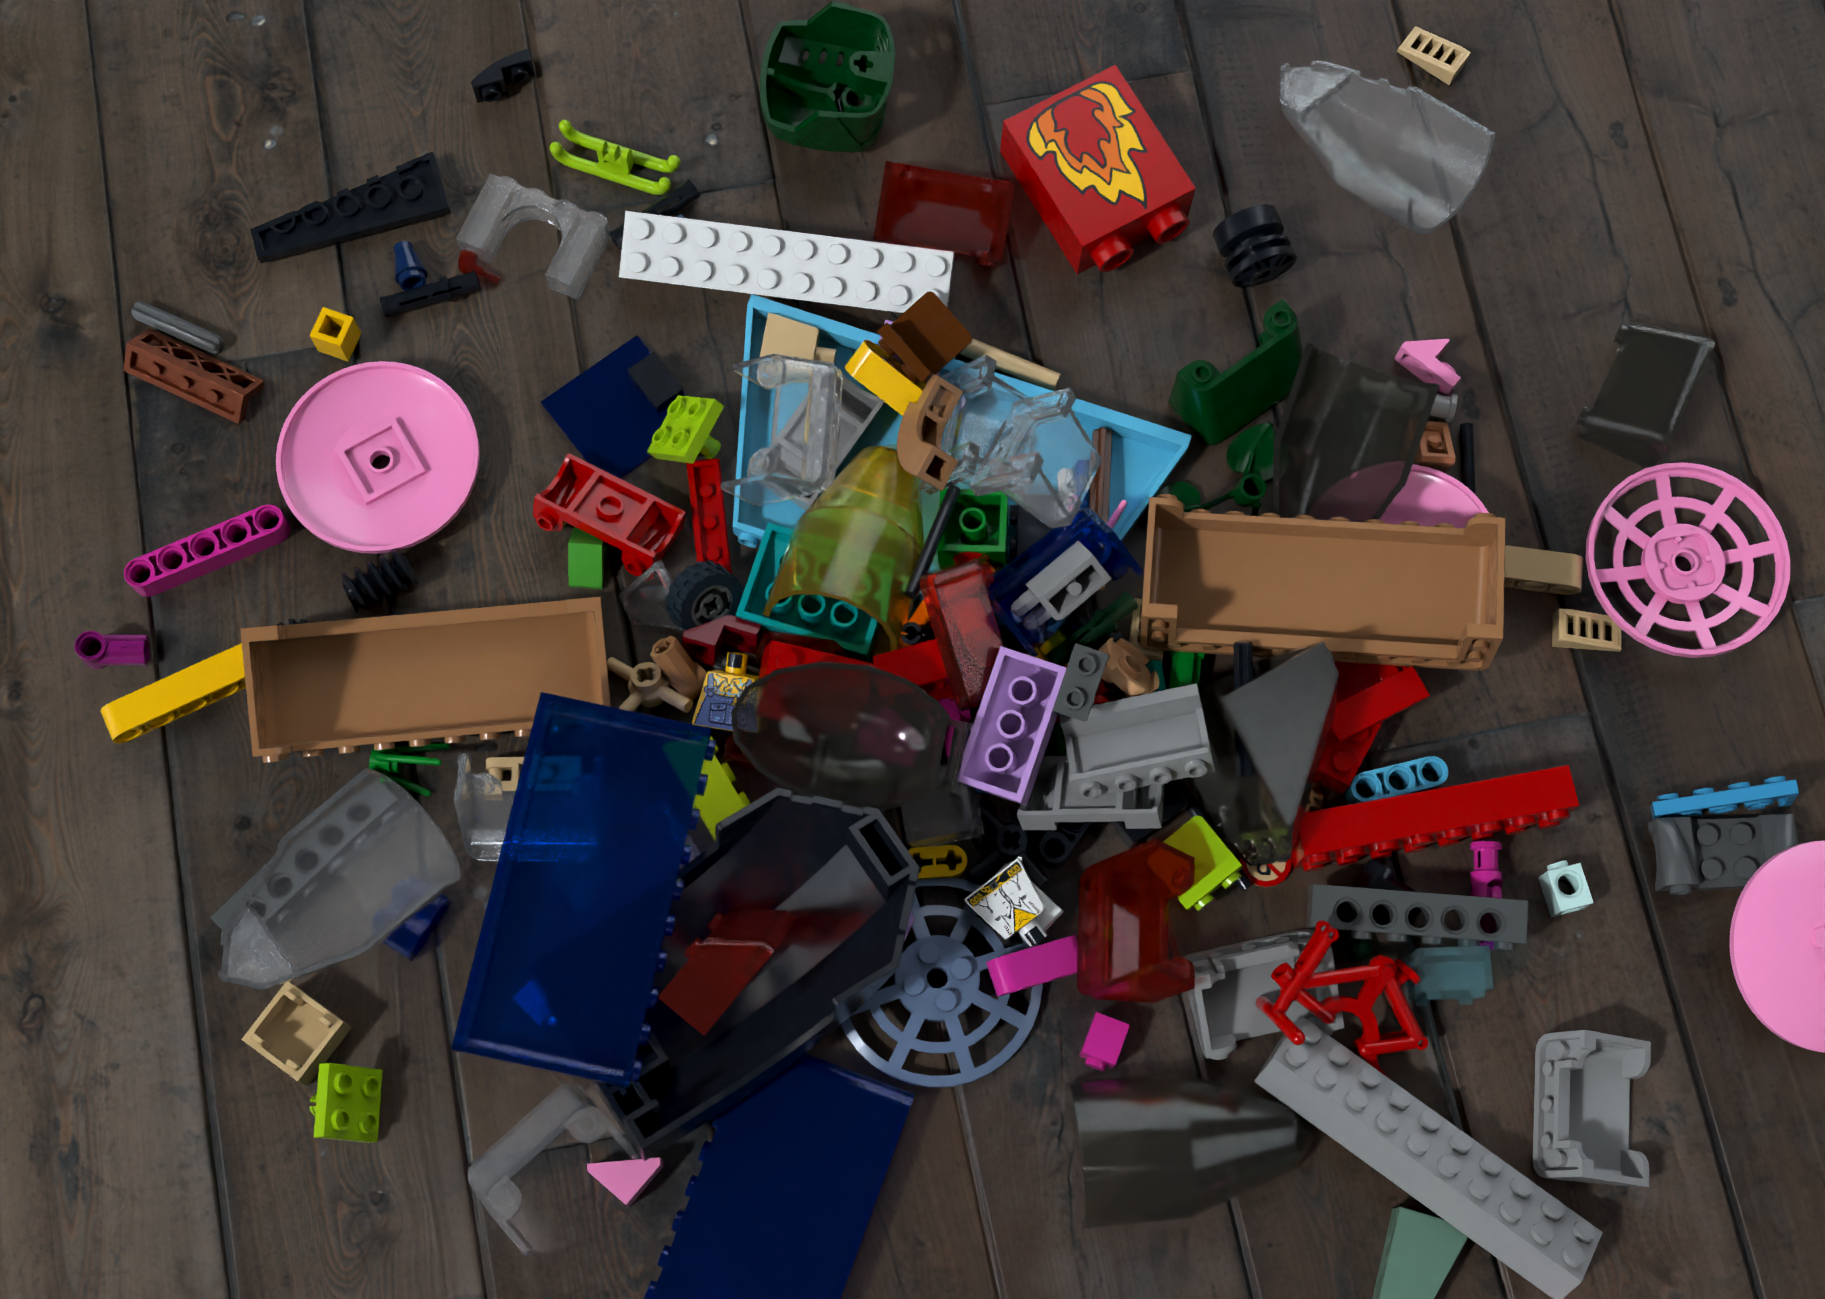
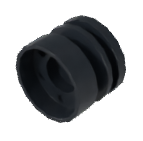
[1213,204,1297,288]

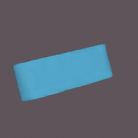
[1345,756,1449,805]

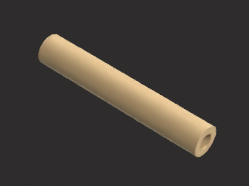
[959,338,1061,391]

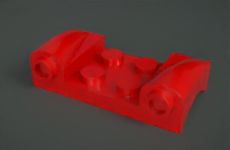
[533,453,686,576]

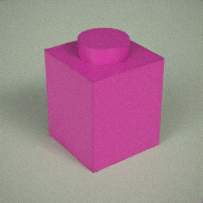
[1079,1012,1130,1071]

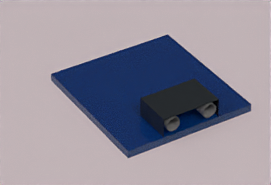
[541,335,685,479]

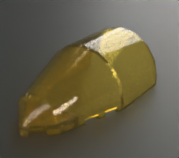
[763,444,924,651]

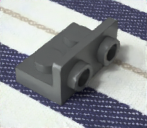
[1052,643,1109,722]

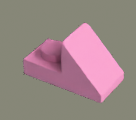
[1394,339,1461,396]

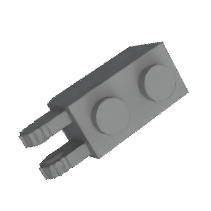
[1011,540,1112,631]

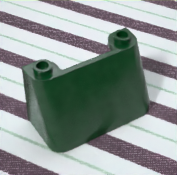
[1168,299,1307,446]

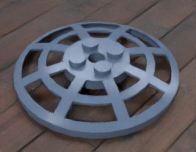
[841,877,1043,1088]

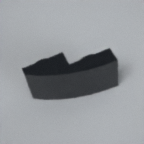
[471,49,535,103]

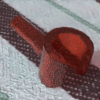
[458,250,501,284]

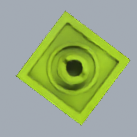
[647,395,724,464]
[309,1063,383,1143]

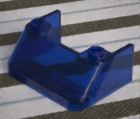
[981,507,1144,657]

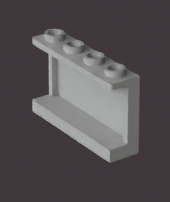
[1059,683,1215,800]

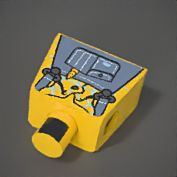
[692,652,764,735]

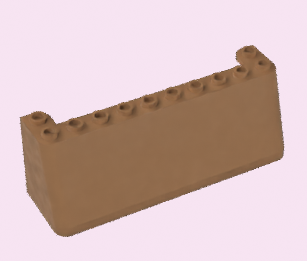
[1140,494,1506,671]
[240,597,612,763]

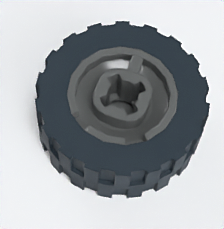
[665,561,743,632]

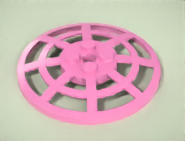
[1586,462,1790,658]

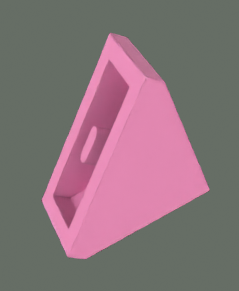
[587,1157,663,1207]

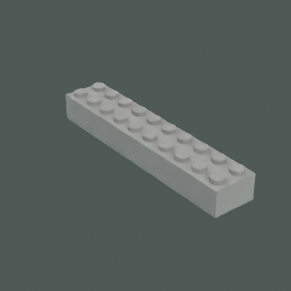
[1254,1015,1603,1299]

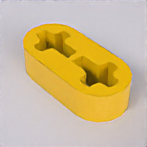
[908,845,967,879]

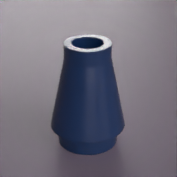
[393,241,428,291]

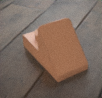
[1412,420,1456,473]

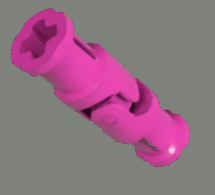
[1470,841,1502,950]

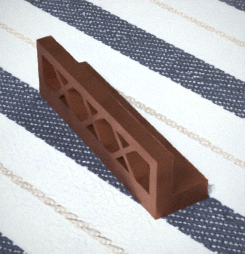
[123,328,265,424]

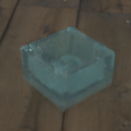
[1403,946,1494,1007]

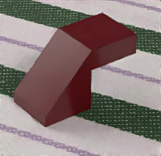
[682,615,761,666]

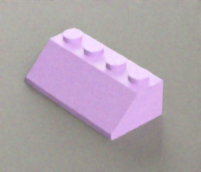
[954,646,1067,806]

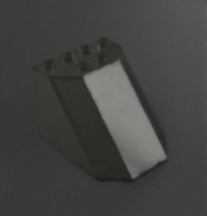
[1189,642,1339,866]

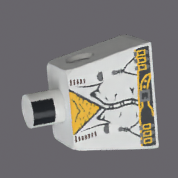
[964,858,1047,948]

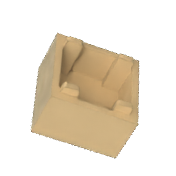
[241,981,352,1086]

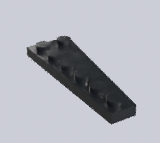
[250,152,451,263]

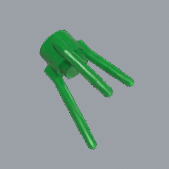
[369,743,450,796]

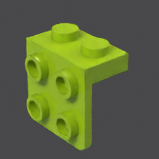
[1148,816,1243,912]

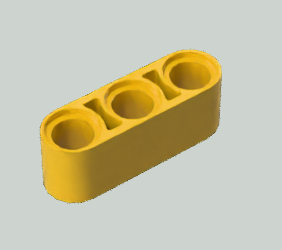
[845,340,927,416]

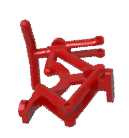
[1256,920,1428,1079]

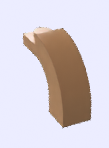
[897,374,963,491]

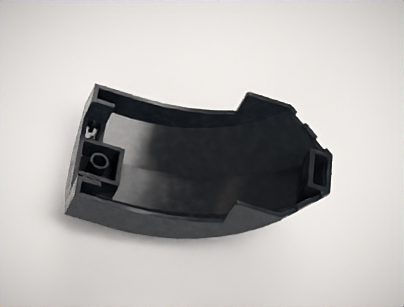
[528,788,920,1161]

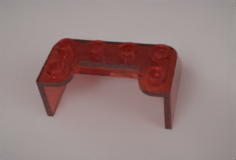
[1077,838,1195,1003]

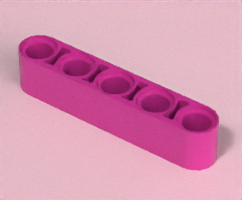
[124,504,291,597]

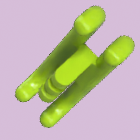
[549,119,681,195]

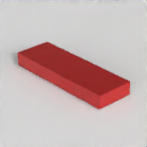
[1320,665,1430,744]

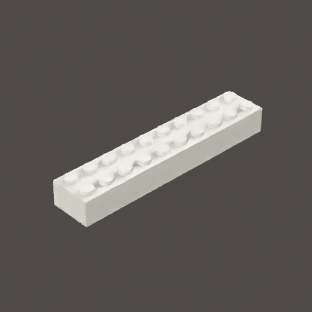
[619,211,955,313]

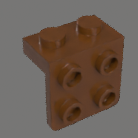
[877,291,972,384]

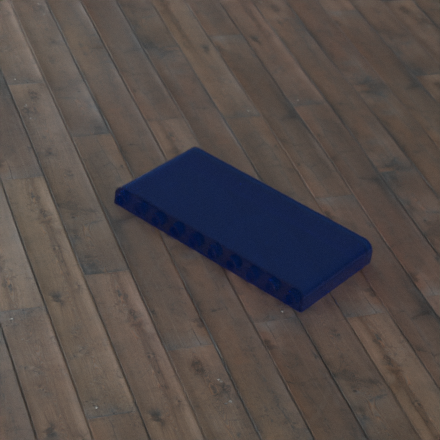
[451,692,716,1088]
[644,1053,915,1299]

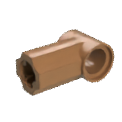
[650,636,707,701]

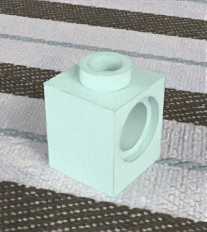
[1538,860,1594,918]

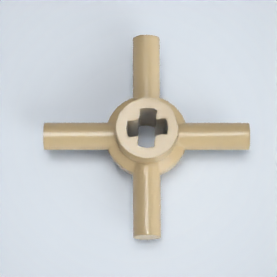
[607,657,693,725]

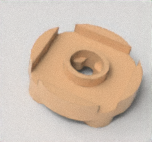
[1098,637,1160,698]

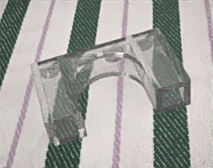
[456,173,611,300]

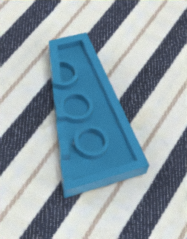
[1650,776,1799,820]

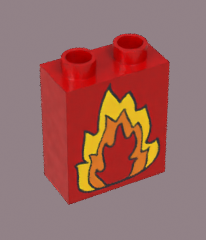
[1000,65,1196,275]

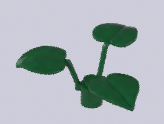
[1147,423,1282,518]

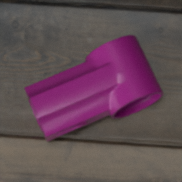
[74,631,150,669]

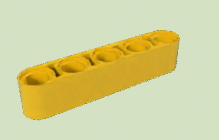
[100,643,246,744]

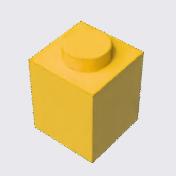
[310,307,362,362]

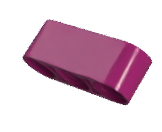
[986,935,1087,997]

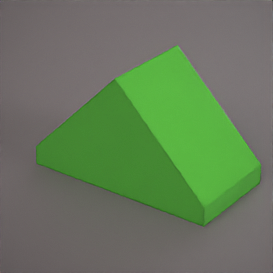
[568,526,608,590]

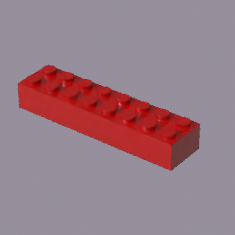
[1284,765,1580,872]

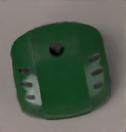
[760,1,895,153]

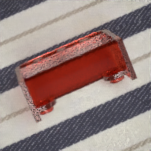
[920,553,1004,712]
[658,909,797,1036]

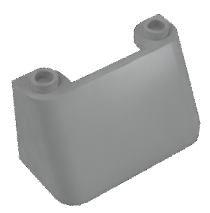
[1180,929,1344,1060]
[1533,1030,1651,1187]

